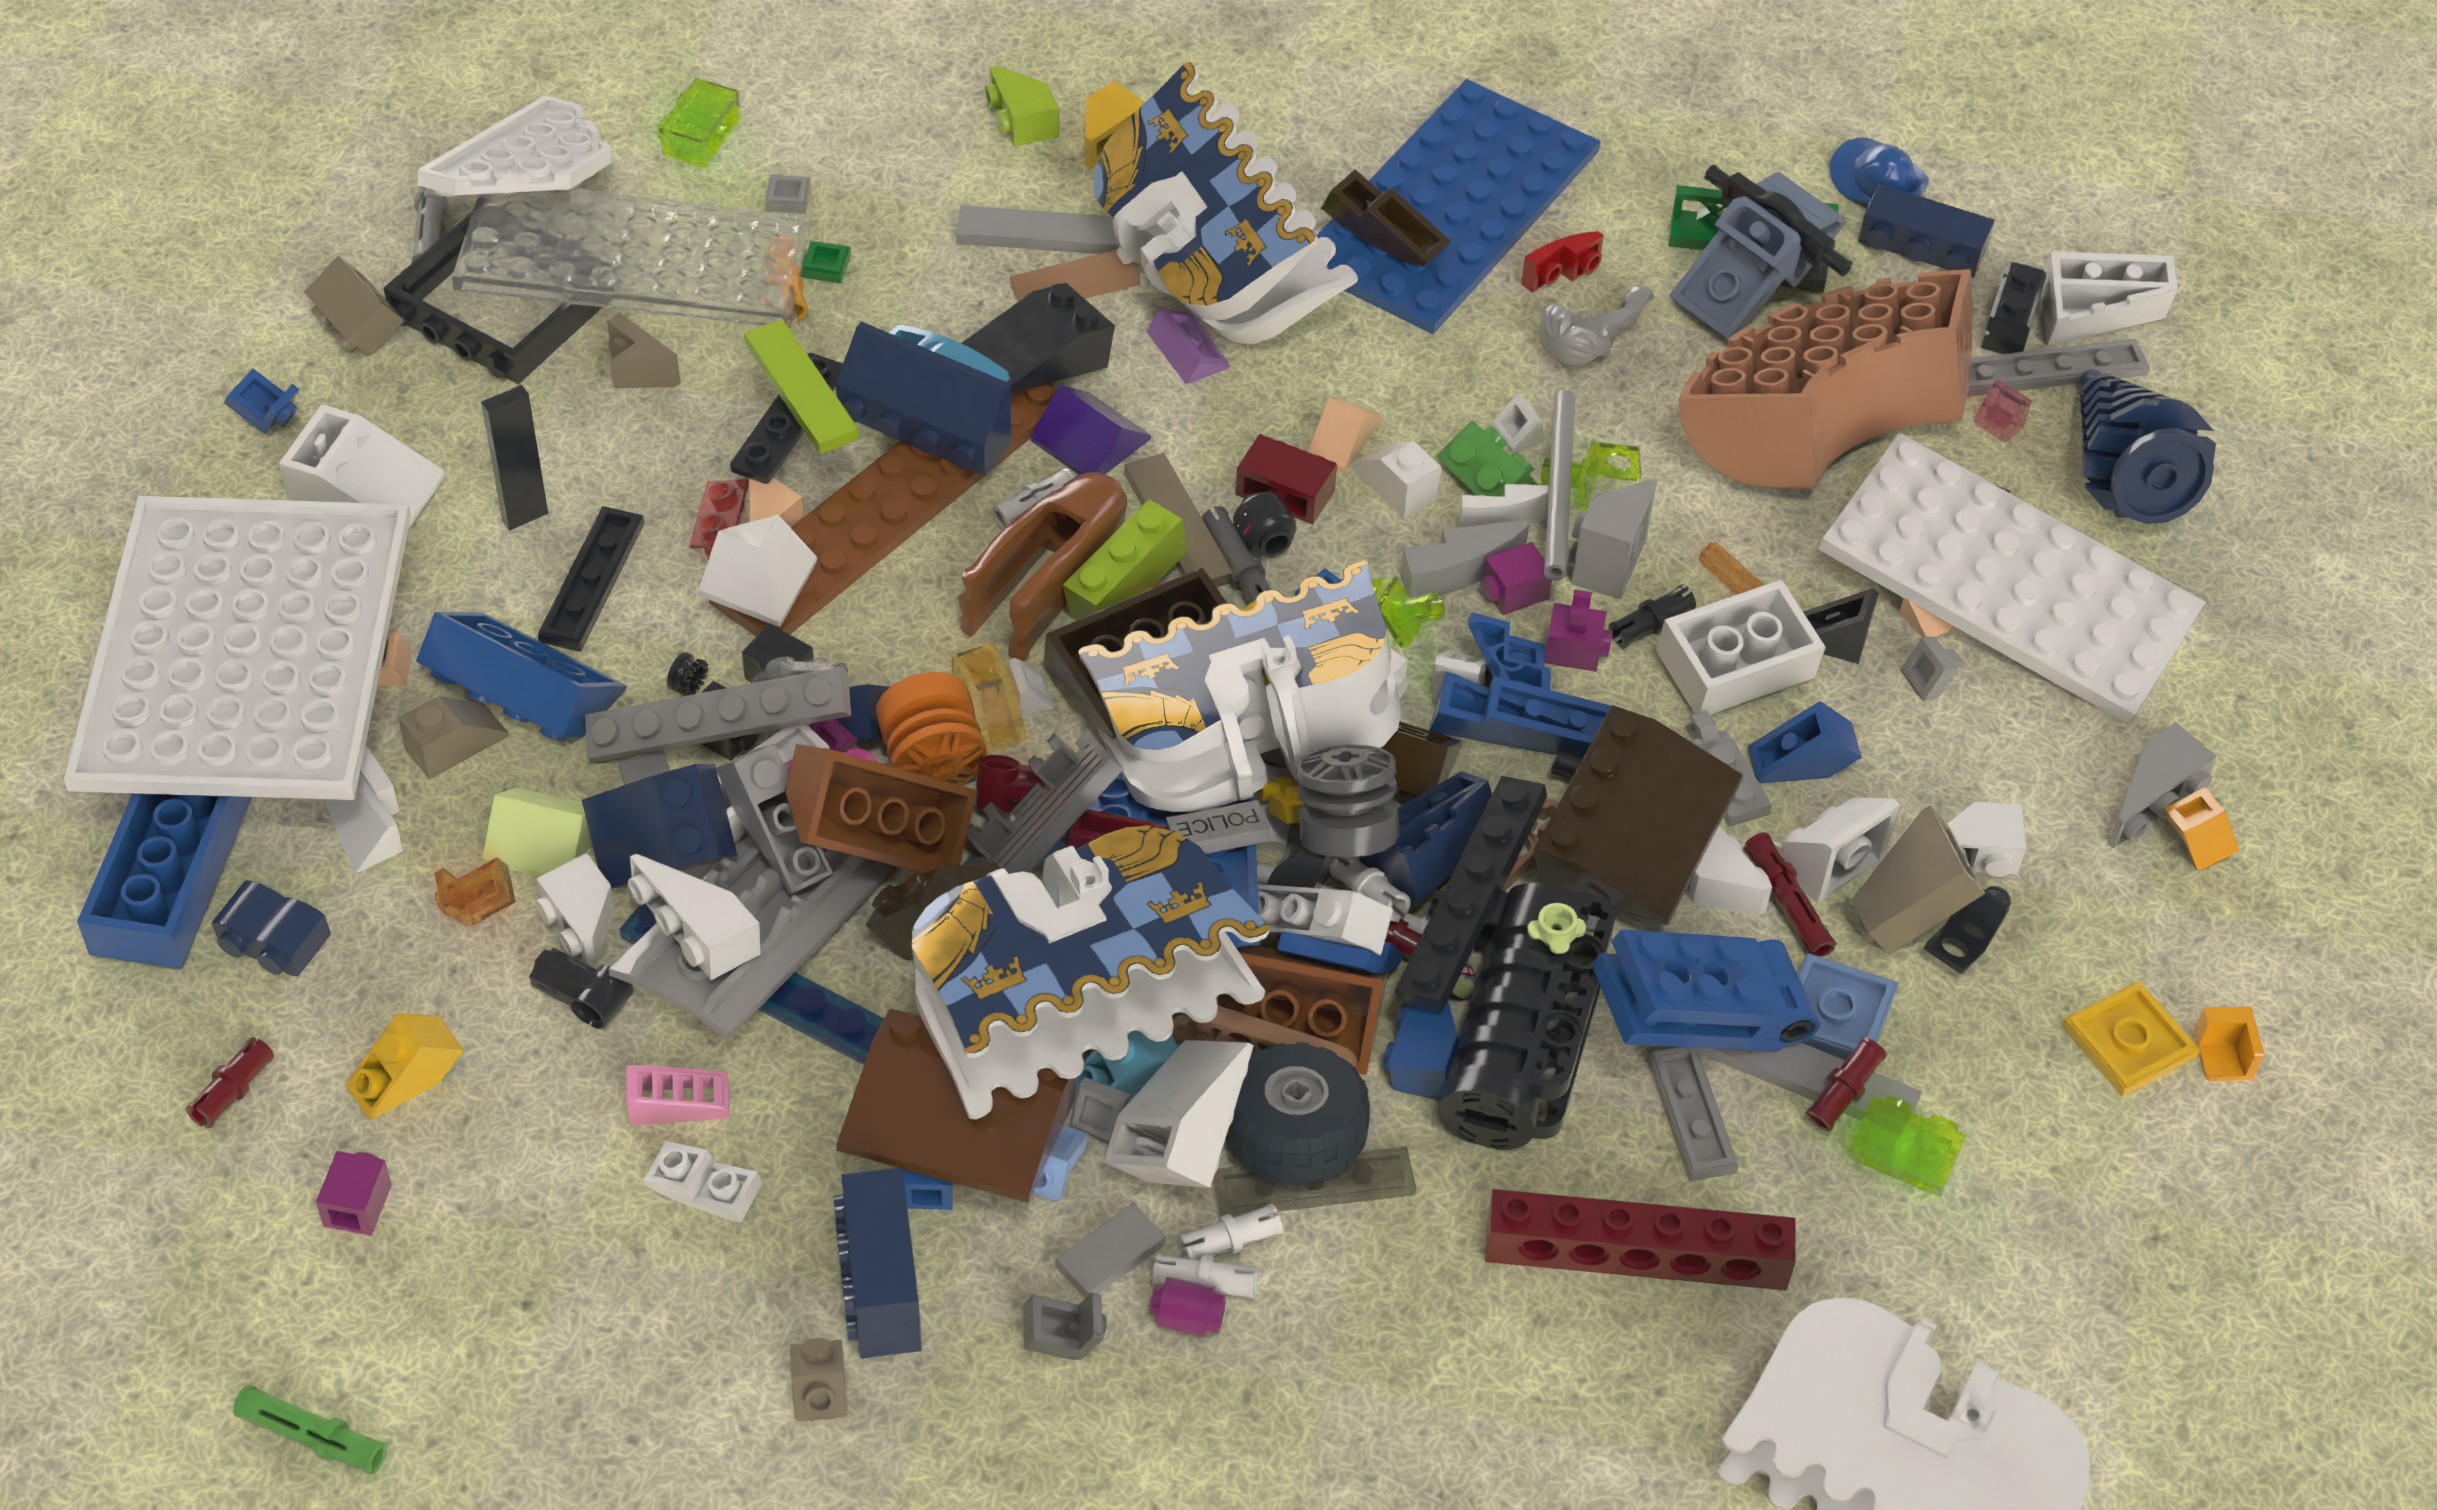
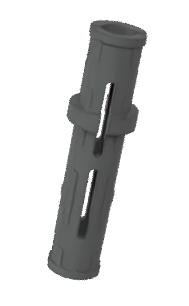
[1202,506,1272,603]

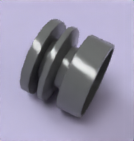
[1296,744,1400,858]

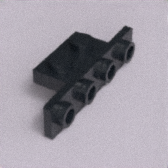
[730,353,843,484]

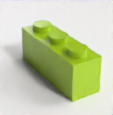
[1063,499,1188,620]

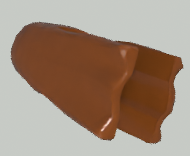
[958,472,1127,661]

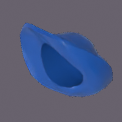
[1830,138,1929,206]

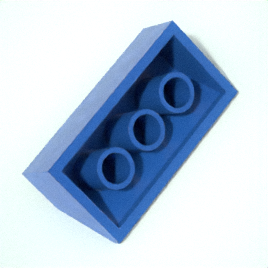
[416,612,627,741]

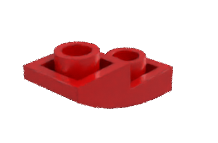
[1521,231,1604,293]

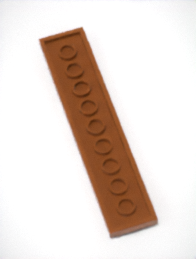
[709,384,1058,637]

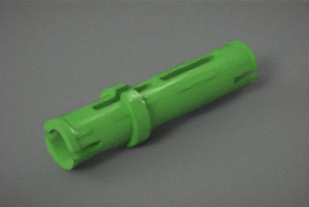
[233,1385,387,1474]

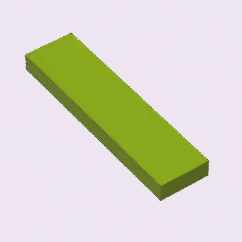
[744,319,859,454]

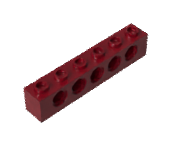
[1485,1189,1796,1291]

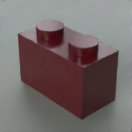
[1235,434,1337,525]

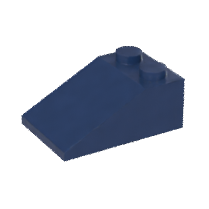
[582,764,738,890]

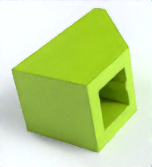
[985,66,1059,147]

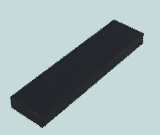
[481,384,549,531]
[537,506,645,652]

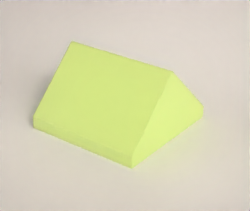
[482,787,592,876]

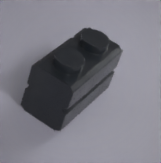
[1981,262,2047,354]

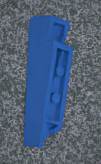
[1430,672,1627,756]

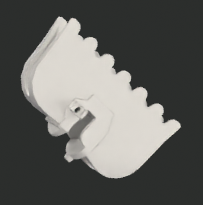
[1717,1297,2090,1510]

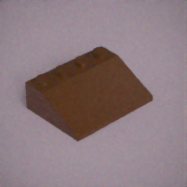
[836,1008,1076,1203]

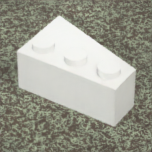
[2041,251,2178,346]

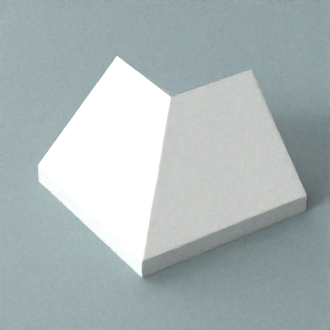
[698,515,817,627]

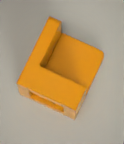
[2164,787,2239,871]
[2193,1006,2264,1081]

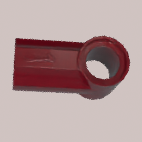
[974,755,1047,813]

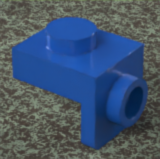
[224,368,300,434]

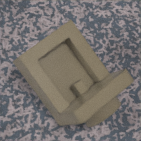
[790,1338,848,1421]

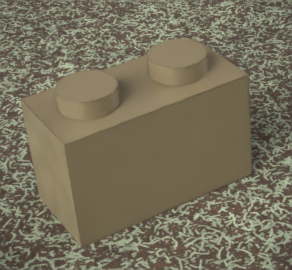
[304,256,405,356]

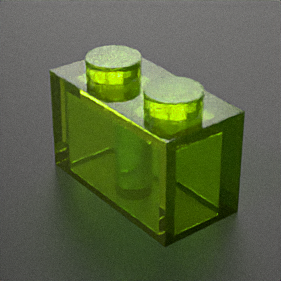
[657,78,741,169]
[1849,1095,1966,1198]

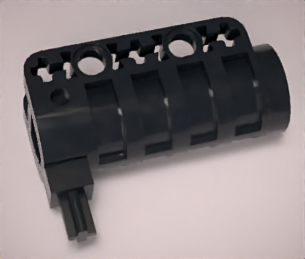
[1428,883,1616,1150]

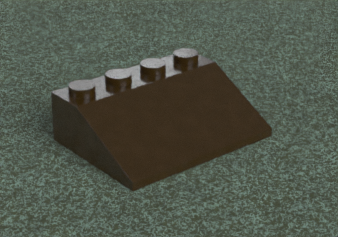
[1044,567,1265,740]
[1534,705,1743,925]

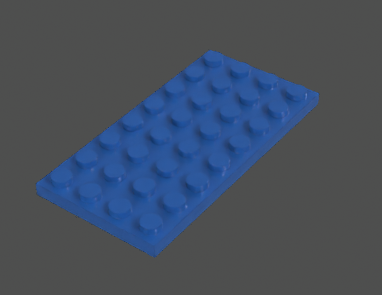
[1316,79,1601,335]

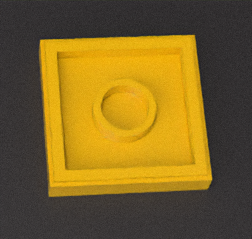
[2062,980,2200,1097]

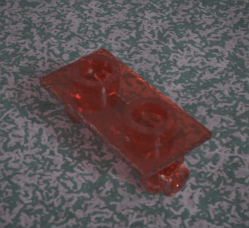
[689,479,749,560]

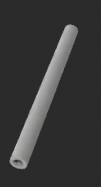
[1544,390,1575,581]

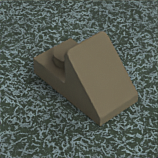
[607,313,681,388]

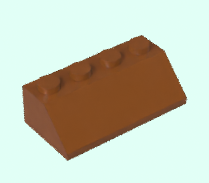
[785,744,977,873]
[1191,945,1388,1075]

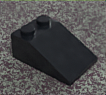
[961,283,1115,394]

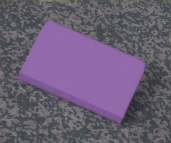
[1147,309,1230,384]

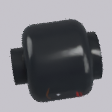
[1233,492,1297,557]

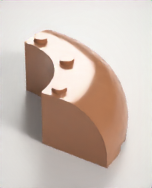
[1678,269,1973,490]

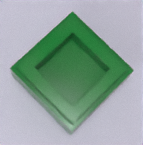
[801,241,851,284]

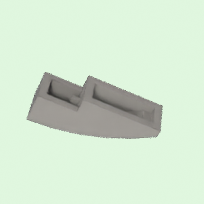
[1401,519,1529,602]

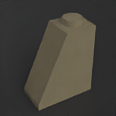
[1852,805,1985,955]

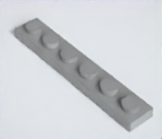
[585,667,851,762]

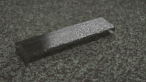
[1212,1146,1416,1217]

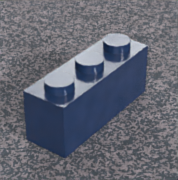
[1858,184,1995,278]

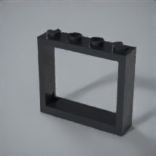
[383,202,615,385]

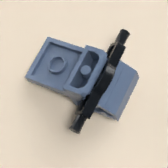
[1669,164,1853,339]

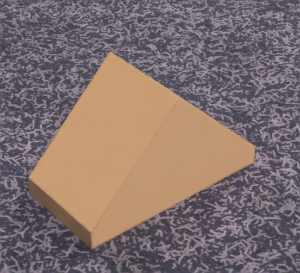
[1307,397,1383,473]
[749,477,804,528]

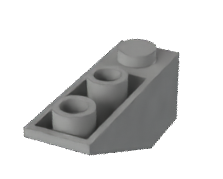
[2108,722,2217,848]
[716,743,833,894]

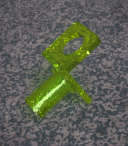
[1541,441,1642,511]
[1371,576,1445,648]

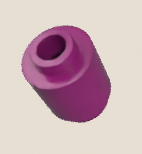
[1149,1276,1227,1337]

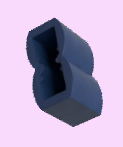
[211,880,331,977]

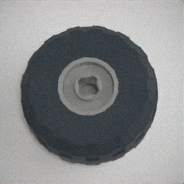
[1225,1042,1370,1186]

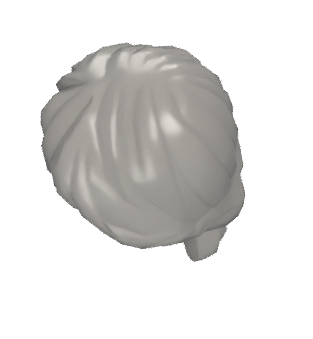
[1539,285,1654,367]

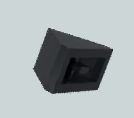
[1803,588,1879,664]

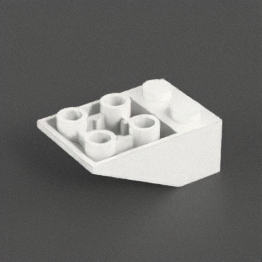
[279,404,446,530]
[1104,1040,1254,1188]

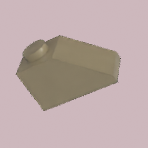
[398,696,509,780]

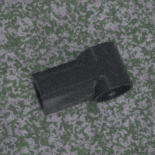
[529,947,634,1030]

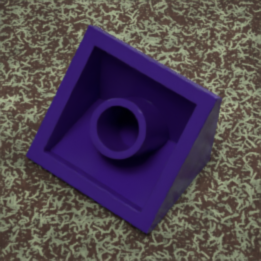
[1031,385,1151,475]

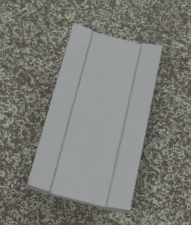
[609,834,896,1040]

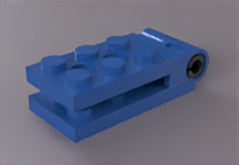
[1591,929,1820,1051]

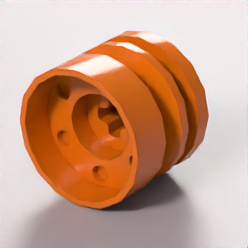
[876,672,987,785]

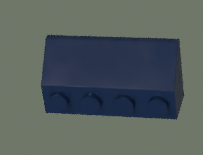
[836,321,1012,477]

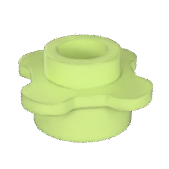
[1528,903,1586,954]

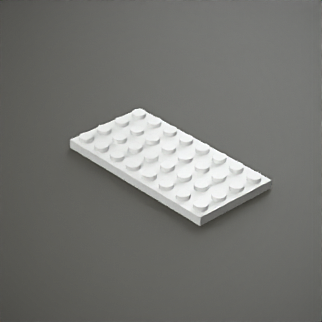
[1818,432,2206,724]

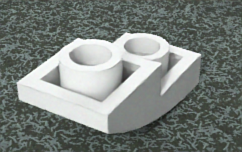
[1459,484,1549,528]
[643,1141,763,1223]

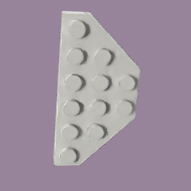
[417,95,611,197]

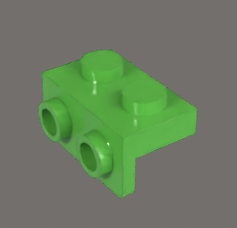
[1436,420,1538,497]

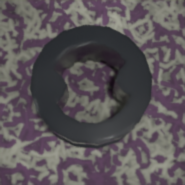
[667,652,709,696]

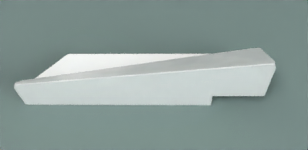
[324,745,403,873]

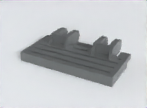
[963,729,1124,874]

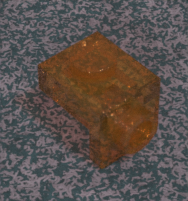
[434,857,516,927]

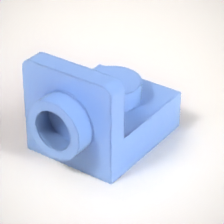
[1033,1125,1089,1202]

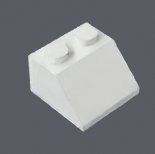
[1782,797,1900,904]

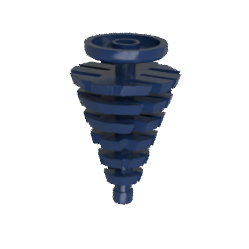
[2079,369,2216,524]

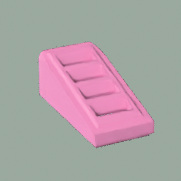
[626,1065,729,1125]

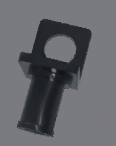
[1924,886,2011,974]

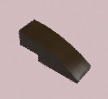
[1321,169,1451,267]

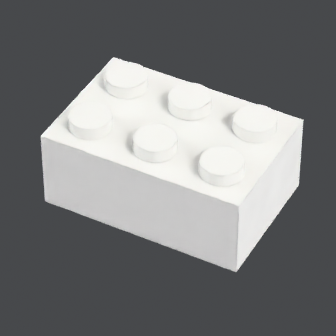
[1656,580,1826,715]

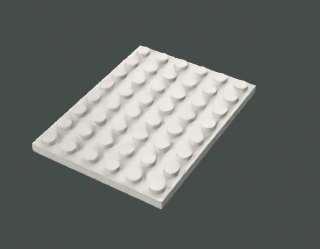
[64,496,411,800]

